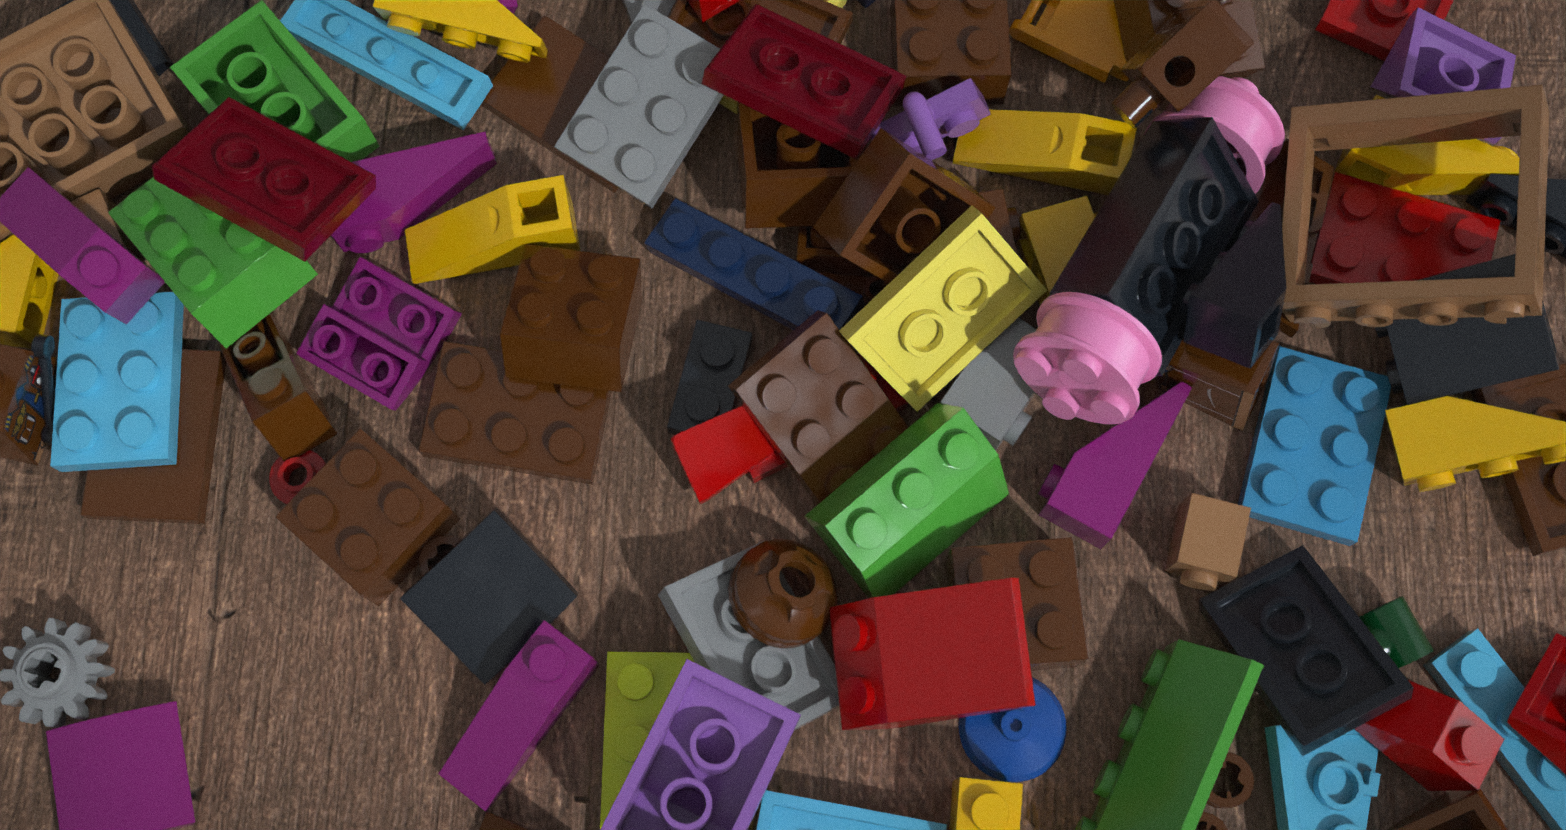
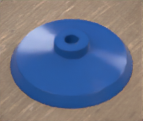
[958,677,1067,782]

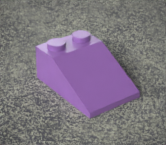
[600,659,801,830]

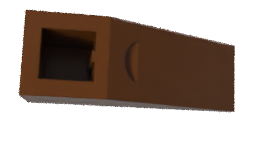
[218,312,338,461]

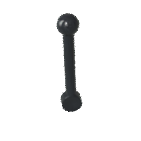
[31,334,55,446]

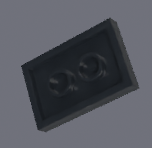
[1199,545,1414,756]

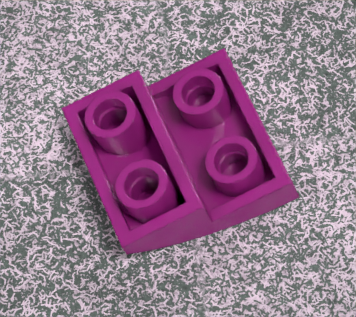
[296,257,462,411]
[46,701,195,830]

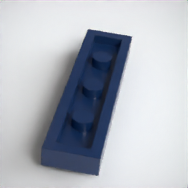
[644,198,866,330]

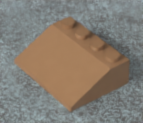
[0,0,192,243]

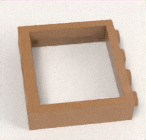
[1282,84,1549,329]

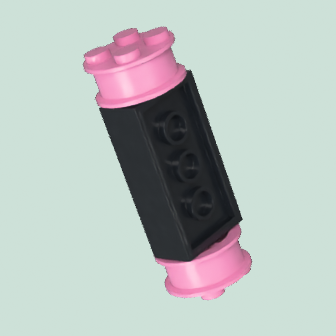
[1013,76,1285,424]

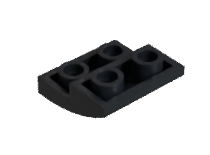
[400,507,579,685]

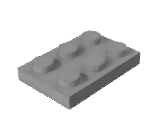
[554,3,724,209]
[658,541,839,731]

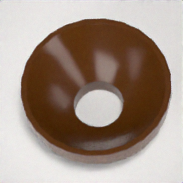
[728,539,837,648]

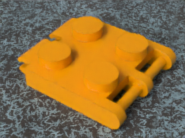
[1009,0,1129,83]

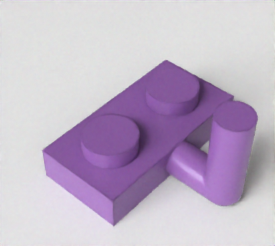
[871,78,991,160]

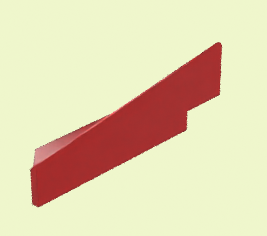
[670,354,908,504]

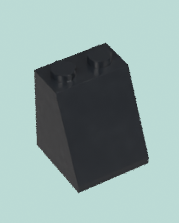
[1375,254,1560,405]

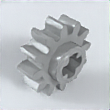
[0,618,115,728]

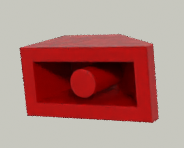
[1355,680,1504,791]

